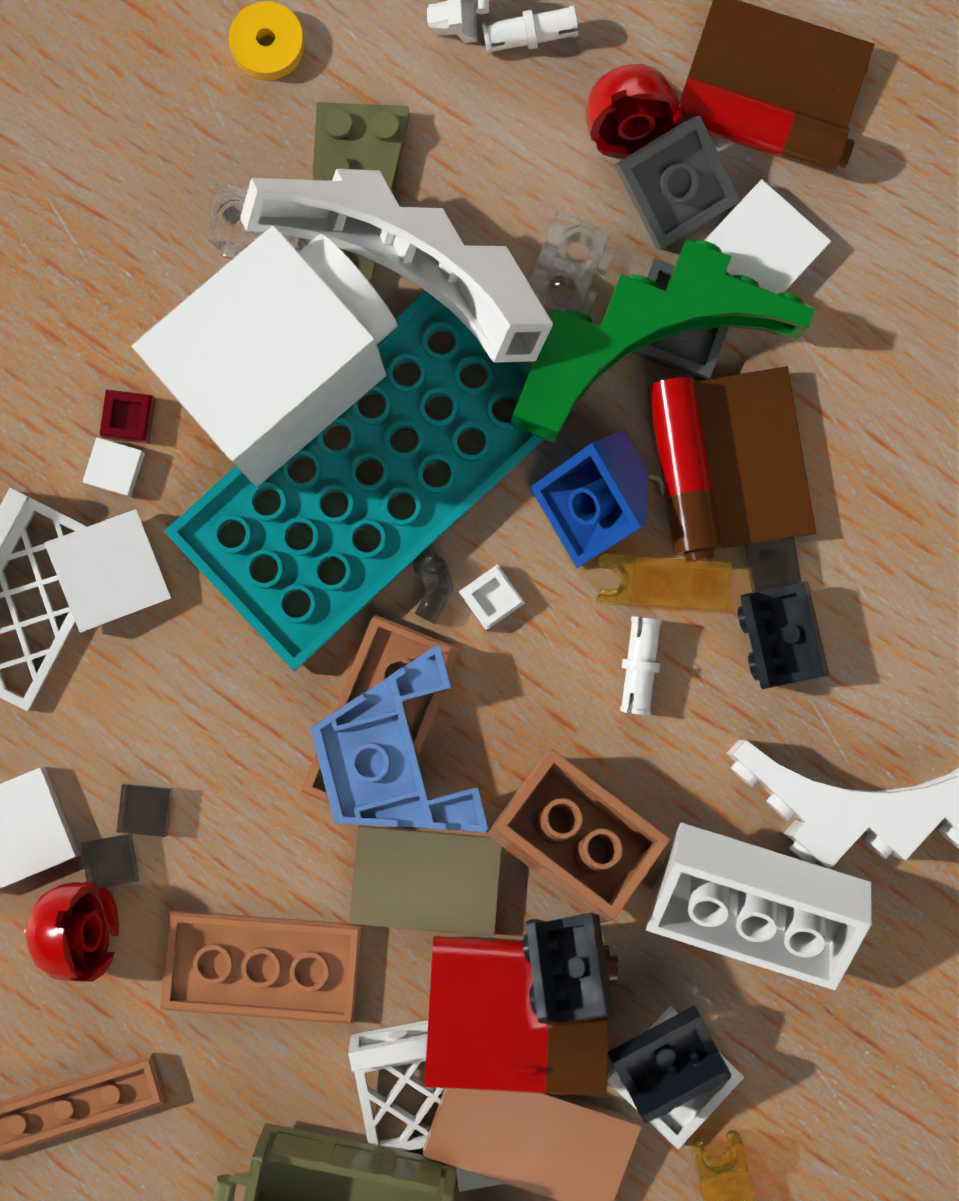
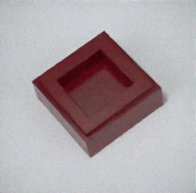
[99,389,156,444]

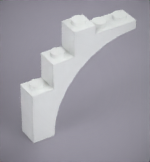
[240,169,553,363]
[726,740,959,869]

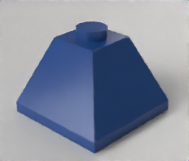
[530,430,648,568]

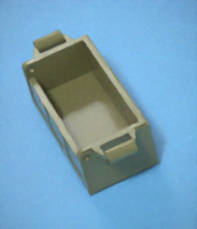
[213,1123,457,1201]

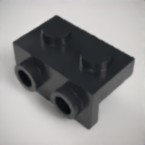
[738,581,829,690]
[523,913,613,1025]
[608,1005,732,1123]

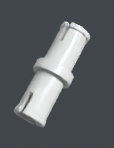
[482,5,578,54]
[620,616,662,715]

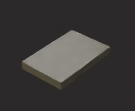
[349,825,502,936]

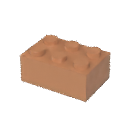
[486,749,670,923]

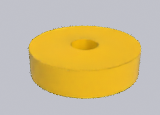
[229,1,305,81]

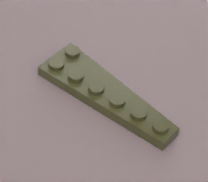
[309,102,409,285]

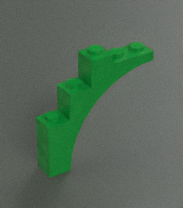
[510,239,815,443]

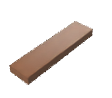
[0,1053,168,1156]

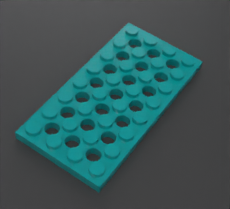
[164,291,573,672]

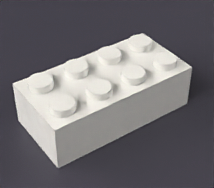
[646,822,872,990]

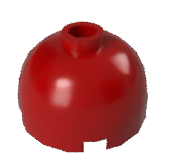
[585,64,683,159]
[25,882,119,982]

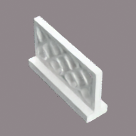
[0,488,87,711]
[348,1020,444,1151]

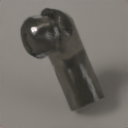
[413,551,454,625]

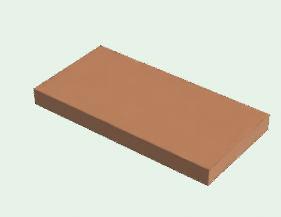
[300,614,462,828]
[160,910,363,1025]
[423,1088,642,1201]

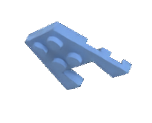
[310,645,489,832]

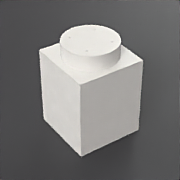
[131,225,397,487]

